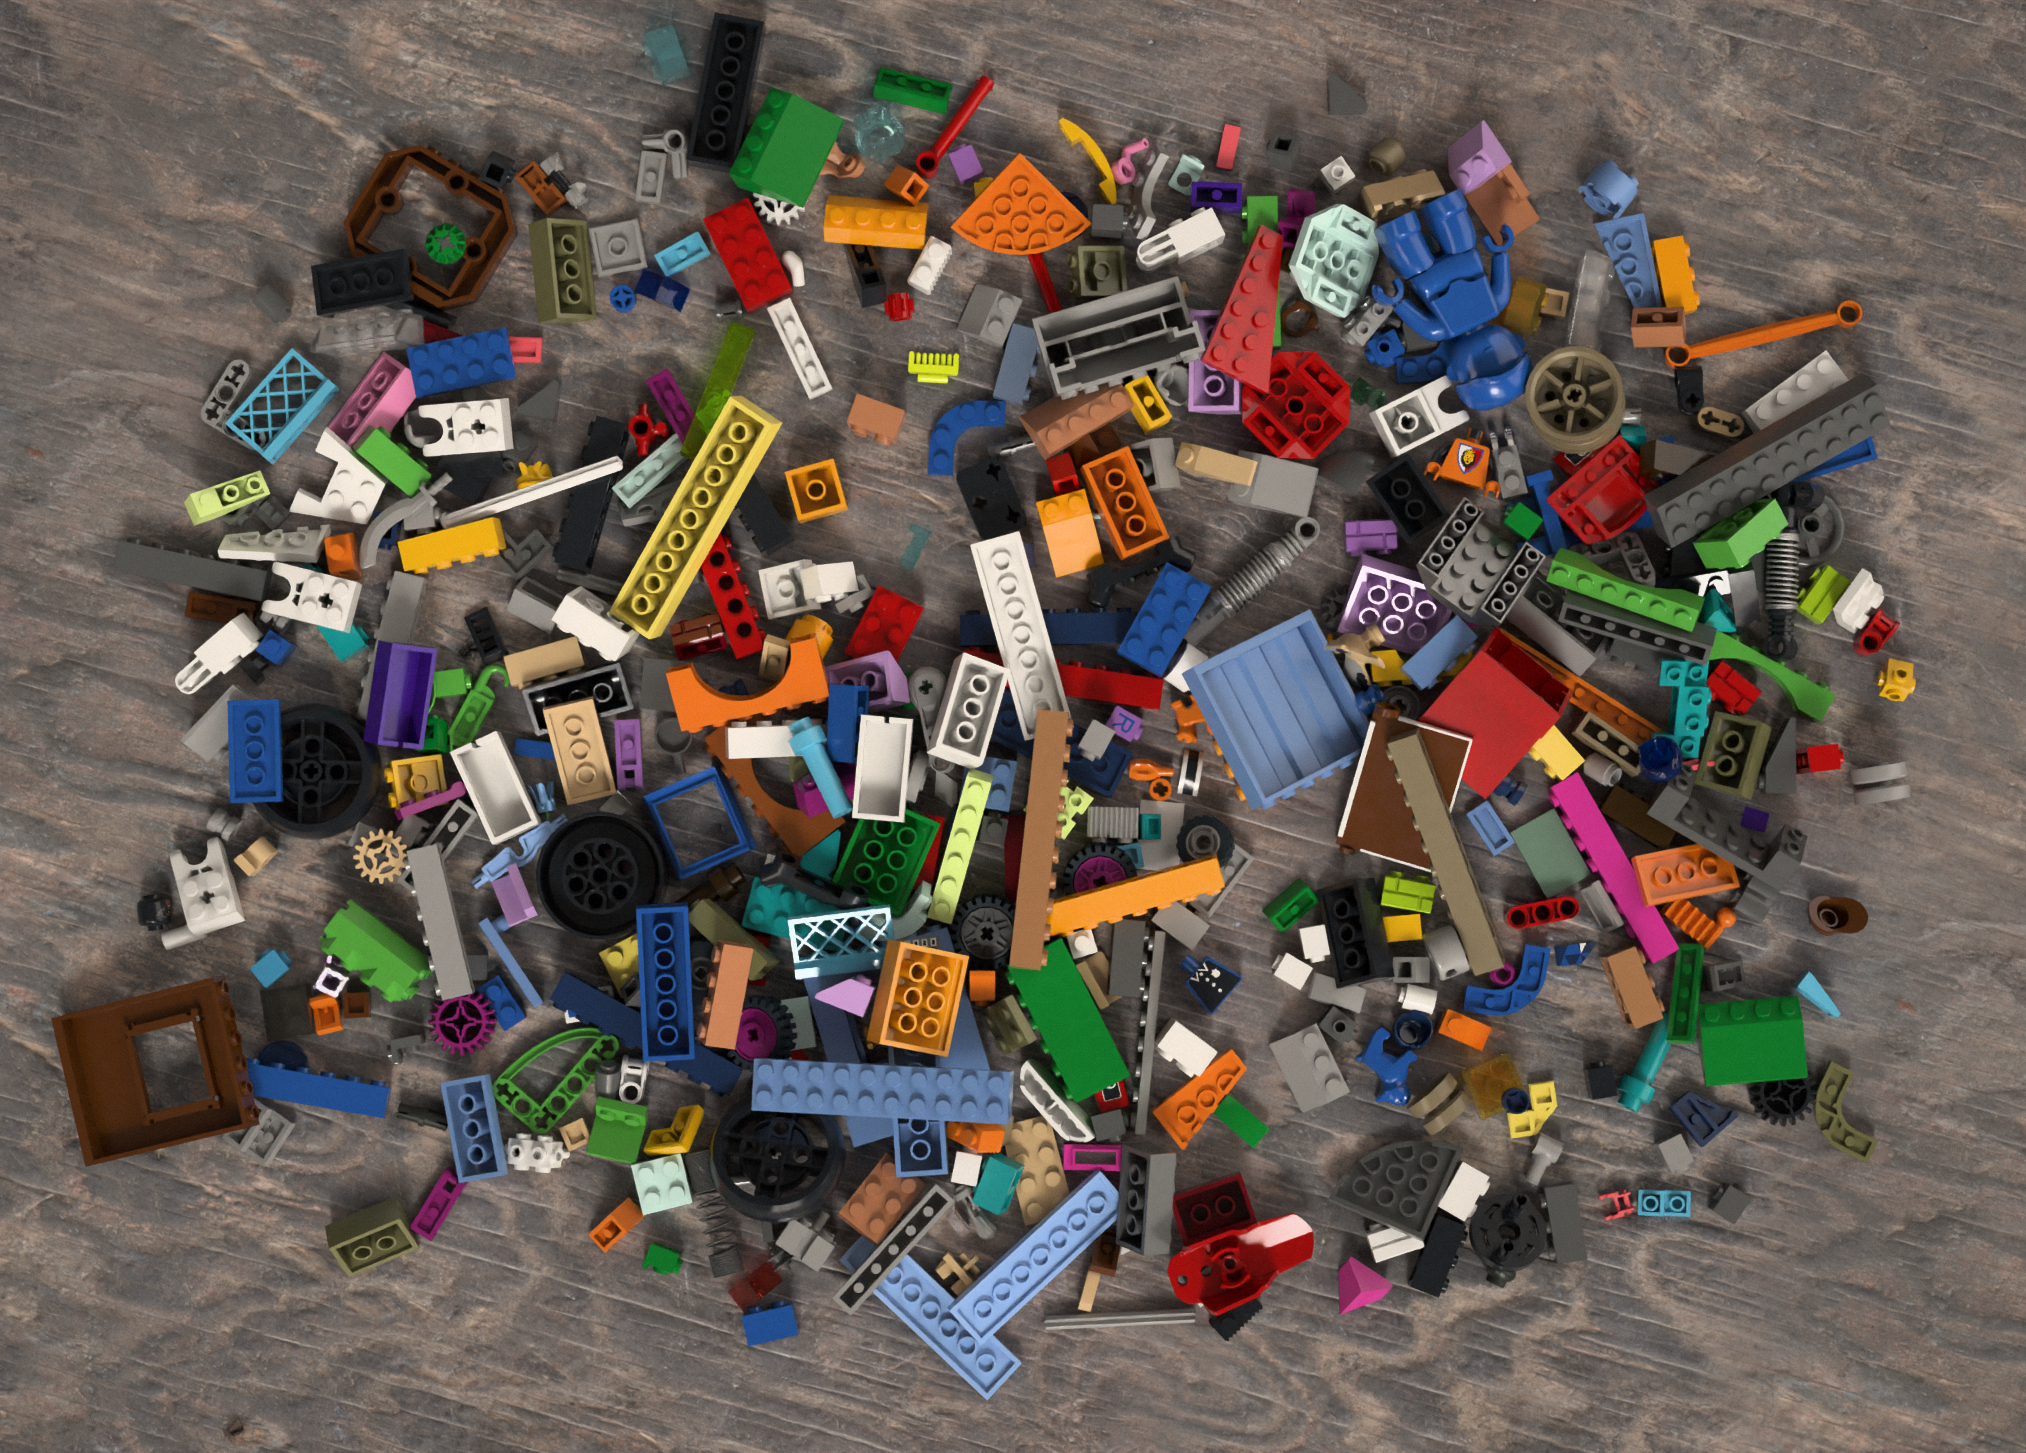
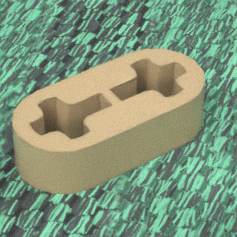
[1695,407,1744,438]
[1078,1262,1101,1312]

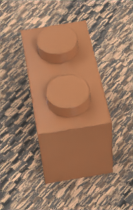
[1631,307,1687,347]

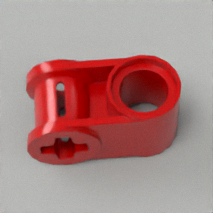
[1853,607,1900,656]

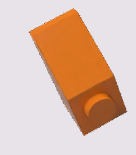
[970,970,996,1006]
[1435,1008,1492,1051]
[588,1197,645,1253]

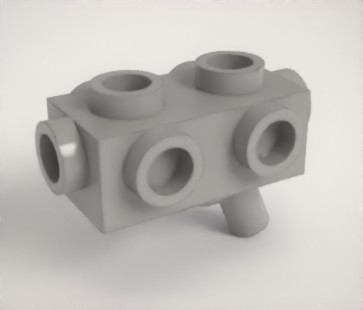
[1340,295,1401,347]

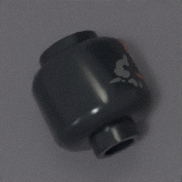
[137,894,171,931]

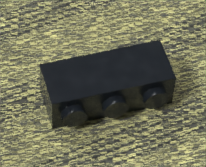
[1407,1213,1468,1298]

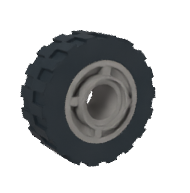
[1176,815,1235,868]

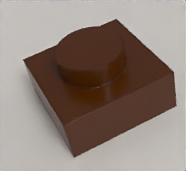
[343,992,371,1018]

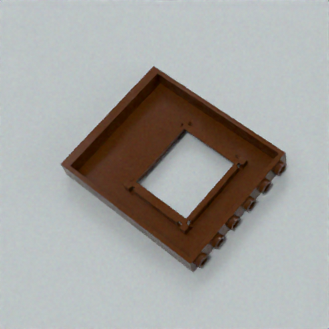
[51,975,260,1167]

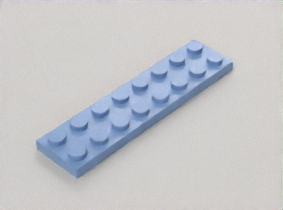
[947,1169,1119,1345]
[839,1235,1022,1400]

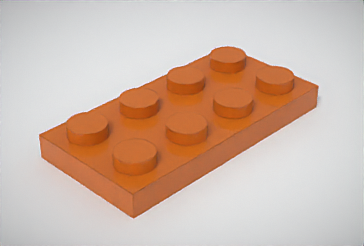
[1631,844,1740,907]

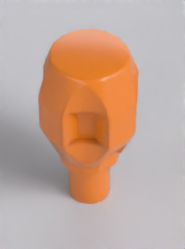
[1128,758,1174,781]

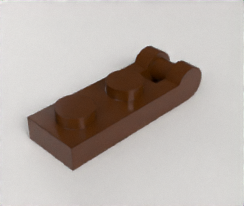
[185,592,260,626]

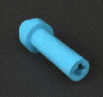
[788,717,853,819]

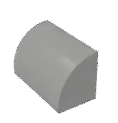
[507,576,565,634]

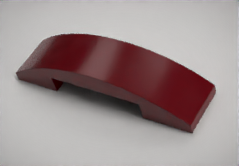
[1003,815,1026,904]

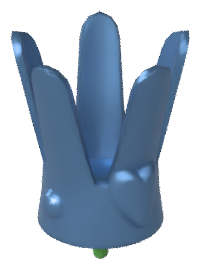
[528,780,556,819]

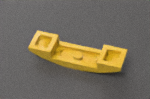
[1058,118,1116,205]

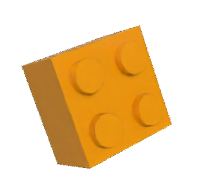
[785,458,848,524]

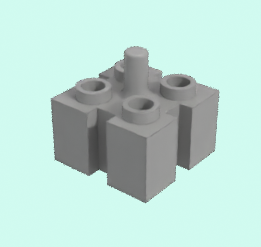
[775,1210,837,1272]

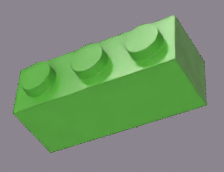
[351,425,432,498]

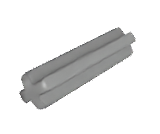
[557,567,624,596]

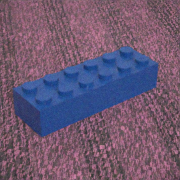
[636,902,695,1062]

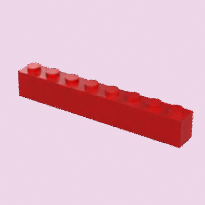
[963,646,1164,711]

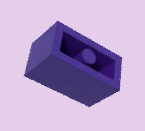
[1190,181,1242,214]

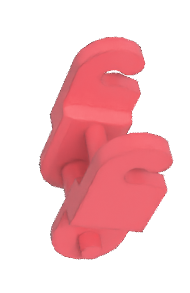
[1598,1189,1635,1221]

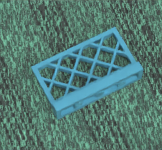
[225,348,340,465]
[788,904,895,979]

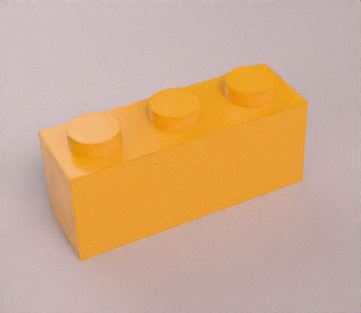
[1650,235,1700,315]

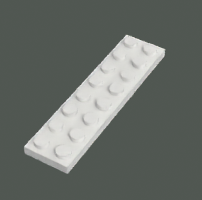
[970,531,1074,741]

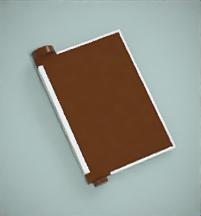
[1335,702,1473,872]

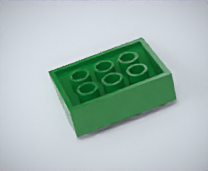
[729,87,845,208]
[832,806,941,917]
[1695,996,1808,1087]

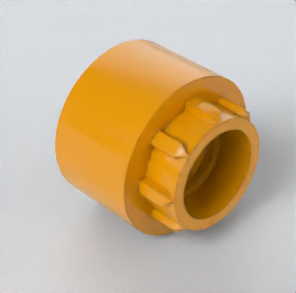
[785,614,833,659]

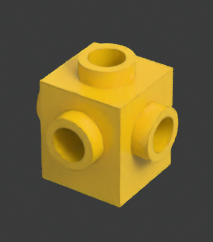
[1876,658,1916,701]

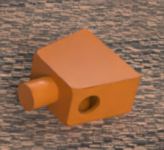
[324,531,363,581]

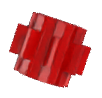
[884,293,915,321]

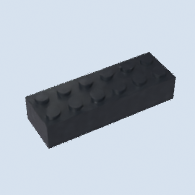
[686,12,766,173]
[552,416,630,574]

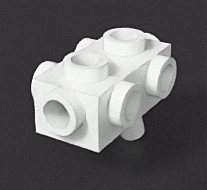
[504,1133,570,1173]

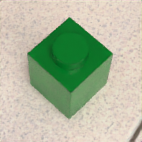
[1502,502,1543,542]

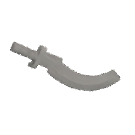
[359,472,453,569]

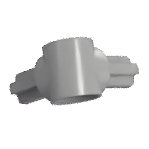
[642,128,691,178]

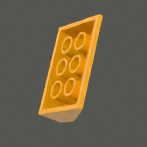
[867,939,969,1057]

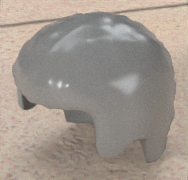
[1153,364,1189,406]
[404,410,443,448]

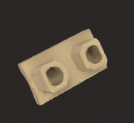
[935,1250,980,1297]

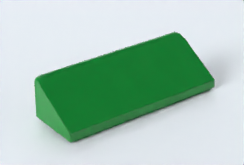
[873,67,953,114]

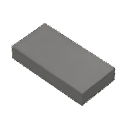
[1579,880,1624,933]

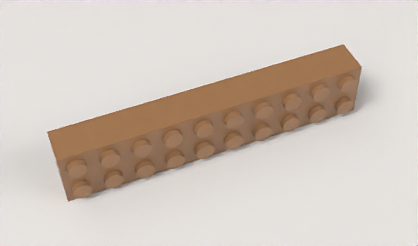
[1009,709,1074,971]

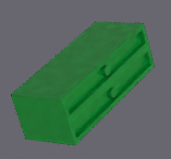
[1005,938,1130,1103]

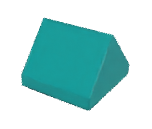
[1618,425,1647,451]
[1138,814,1161,839]

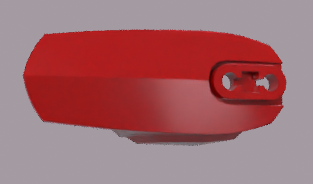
[1167,1213,1314,1316]

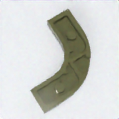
[1813,1061,1878,1164]

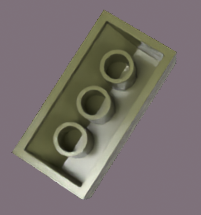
[528,218,597,324]

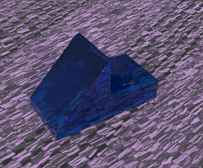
[634,269,691,313]

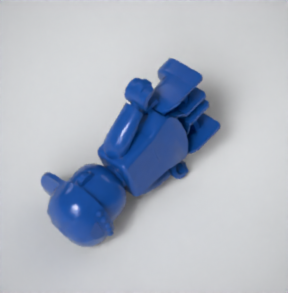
[1371,189,1533,411]

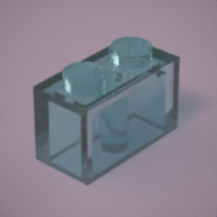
[642,24,691,86]

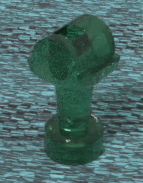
[1350,377,1386,409]

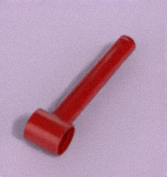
[916,75,994,179]

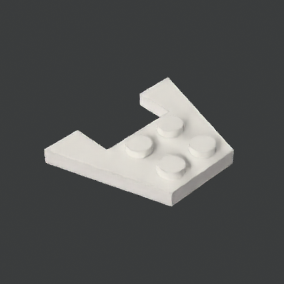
[289,427,387,525]

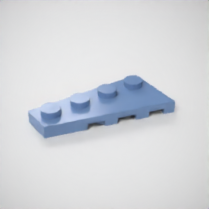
[1594,213,1663,308]

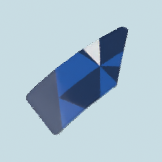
[1555,942,1596,966]

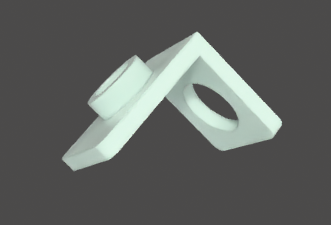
[1168,154,1204,197]

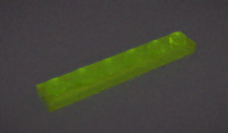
[680,322,755,460]

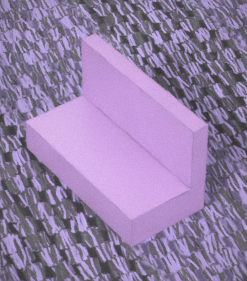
[491,863,538,927]

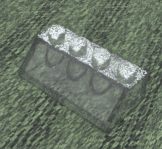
[1563,249,1615,353]
[310,309,424,358]

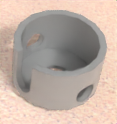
[1422,924,1469,981]

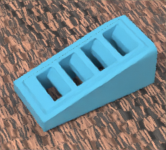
[1792,971,1841,1018]

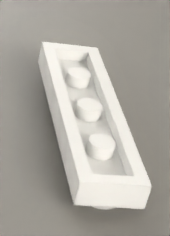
[767,298,833,400]

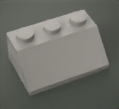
[181,684,257,763]
[1269,1022,1350,1113]

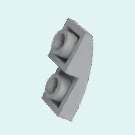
[1308,973,1366,1014]

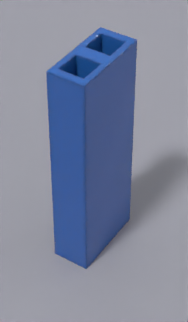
[514,738,556,760]

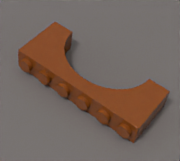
[704,713,847,857]

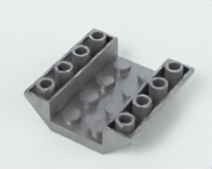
[1416,497,1546,626]

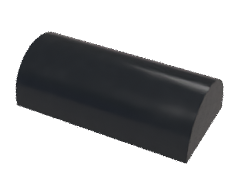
[521,660,634,736]

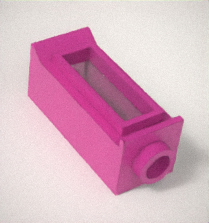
[1063,1143,1122,1171]

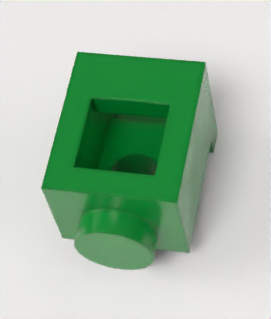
[415,715,450,754]
[642,1241,684,1275]

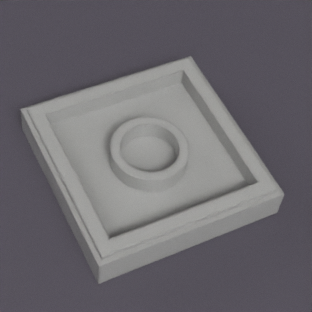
[589,218,648,278]

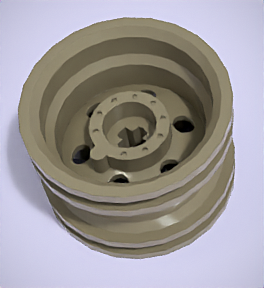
[1525,346,1625,454]

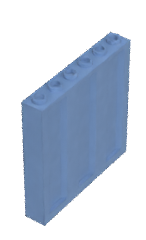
[1182,609,1370,811]

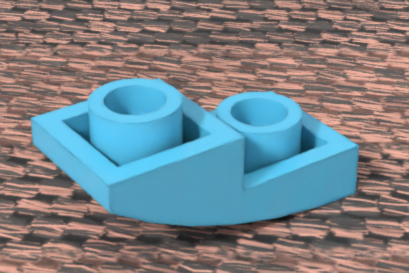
[1638,1189,1691,1217]

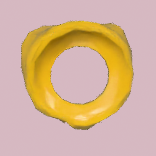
[515,461,553,489]

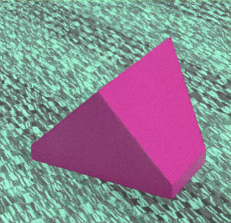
[1338,1256,1393,1315]

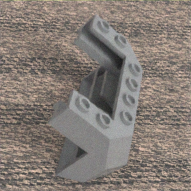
[1032,276,1205,400]

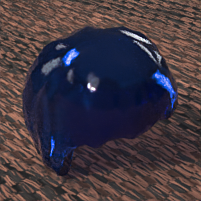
[1638,736,1683,783]

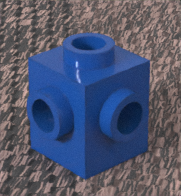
[1363,329,1405,369]

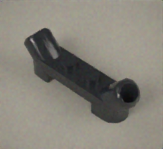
[1086,536,1196,608]
[759,851,870,927]

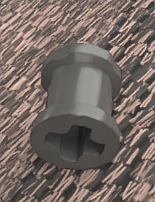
[715,297,744,323]

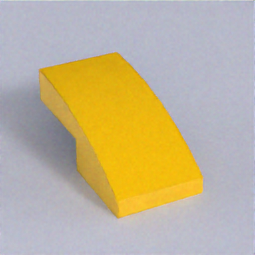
[1383,914,1422,942]

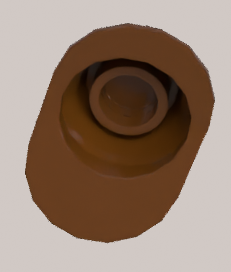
[1808,896,1868,936]

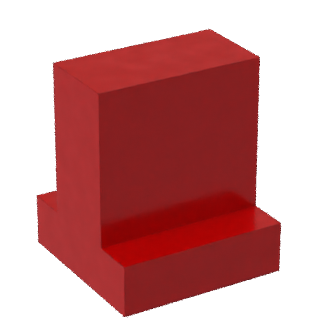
[1416,627,1573,799]

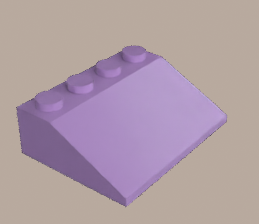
[1337,554,1452,655]

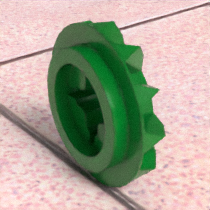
[425,223,466,264]

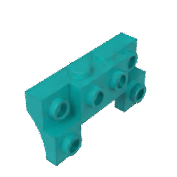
[1650,658,1712,760]

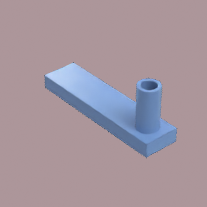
[478,914,543,1009]

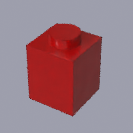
[1045,453,1080,497]

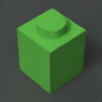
[434,668,473,698]

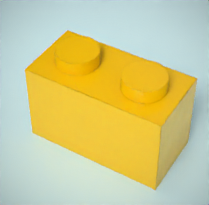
[1124,376,1172,435]

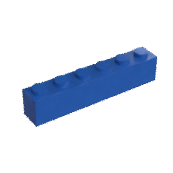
[246,1058,391,1119]

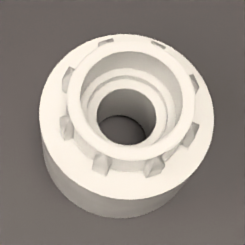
[1163,642,1208,692]

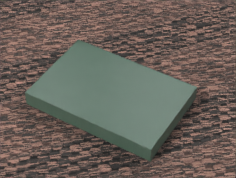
[1509,808,1591,899]

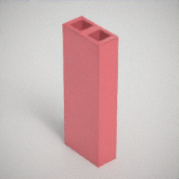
[1216,124,1241,171]

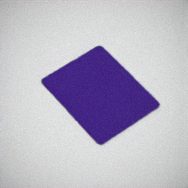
[1741,807,1770,832]

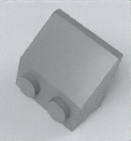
[957,284,1023,350]
[1116,438,1181,494]

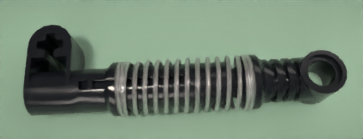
[1763,481,1825,661]

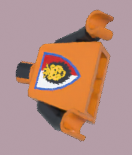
[1423,428,1501,498]

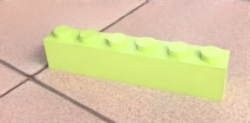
[927,769,994,924]

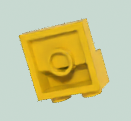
[384,754,449,810]

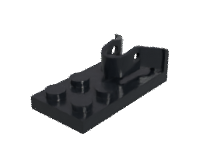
[311,249,414,319]

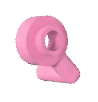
[1111,138,1149,185]

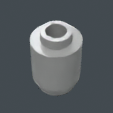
[1583,752,1622,786]

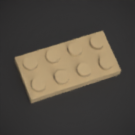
[543,696,617,805]
[1005,1115,1070,1226]

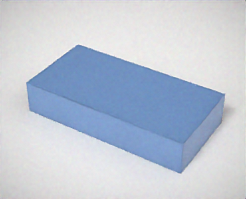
[1465,800,1515,856]

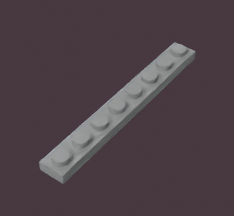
[1130,931,1165,1135]

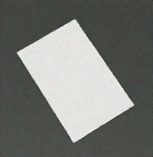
[1136,800,1185,871]

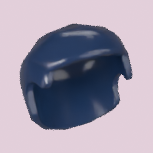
[1392,1010,1434,1050]

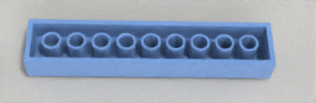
[751,1058,1014,1124]

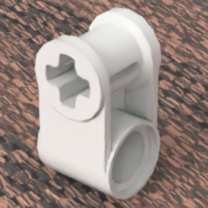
[619,1055,650,1104]

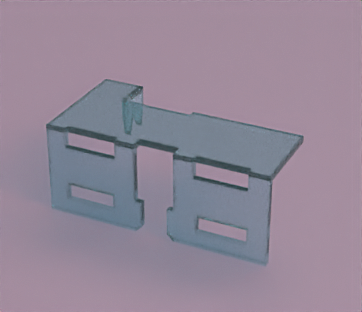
[899,524,932,571]

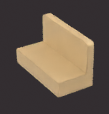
[1075,951,1122,1010]

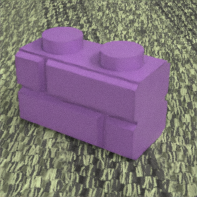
[1343,519,1397,557]

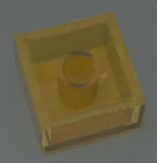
[1499,276,1549,341]
[1458,1051,1526,1120]

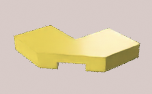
[1506,1080,1557,1138]

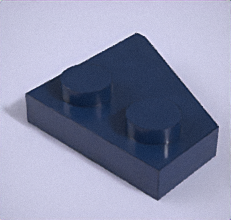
[1668,1091,1739,1147]

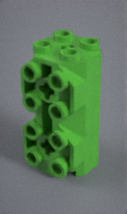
[319,899,433,1003]

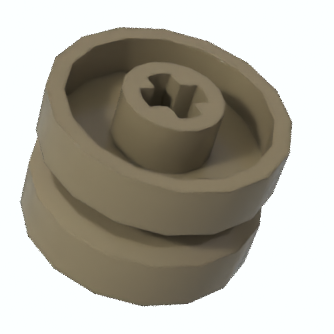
[1407,1072,1472,1136]

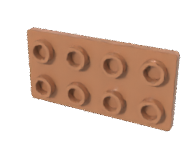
[1444,161,1540,246]

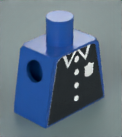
[1179,954,1243,1015]

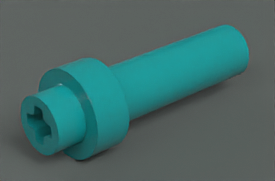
[1617,1012,1672,1113]

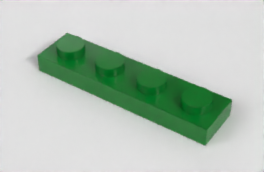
[1666,944,1705,1044]

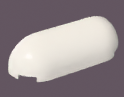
[1020,1059,1096,1142]

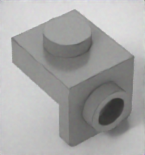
[835,574,874,613]

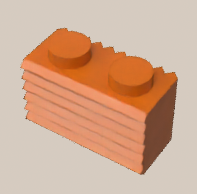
[946,1121,1005,1153]

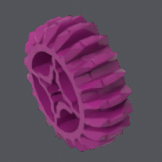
[428,992,497,1056]

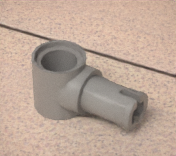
[1524,1132,1564,1186]

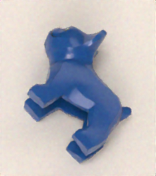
[1355,1026,1418,1106]

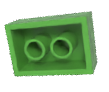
[1693,499,1788,569]

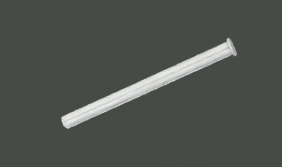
[440,456,623,530]

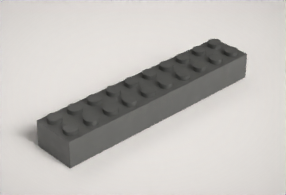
[1643,373,1891,548]

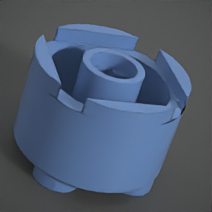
[1578,159,1639,219]

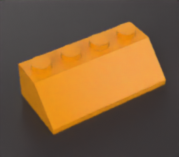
[823,195,929,250]

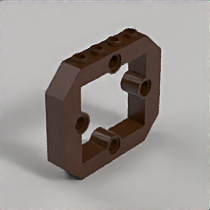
[344,145,518,311]

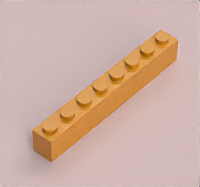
[1045,854,1225,942]

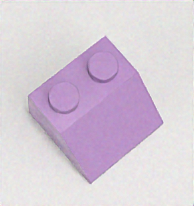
[1448,120,1512,196]

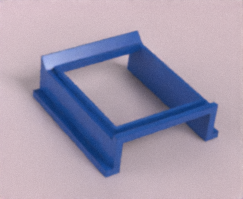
[642,765,757,882]

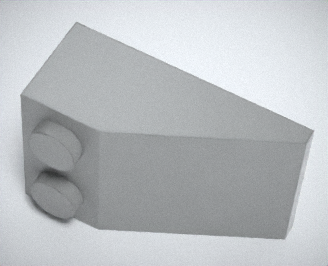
[1227,450,1319,518]

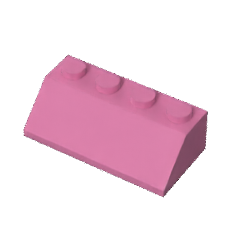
[328,352,416,462]

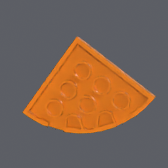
[949,153,1091,255]

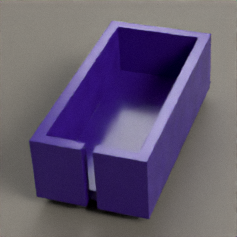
[363,640,438,750]

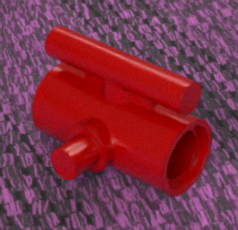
[628,404,671,456]

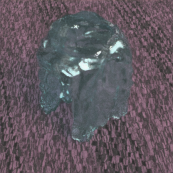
[854,104,905,162]

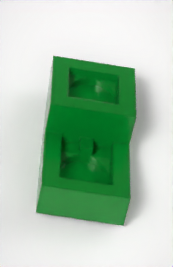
[1213,1094,1270,1149]

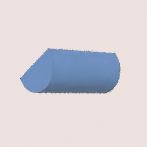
[440,1073,509,1183]

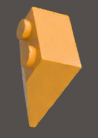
[1036,489,1105,578]

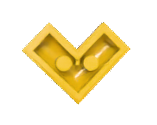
[643,1104,704,1157]

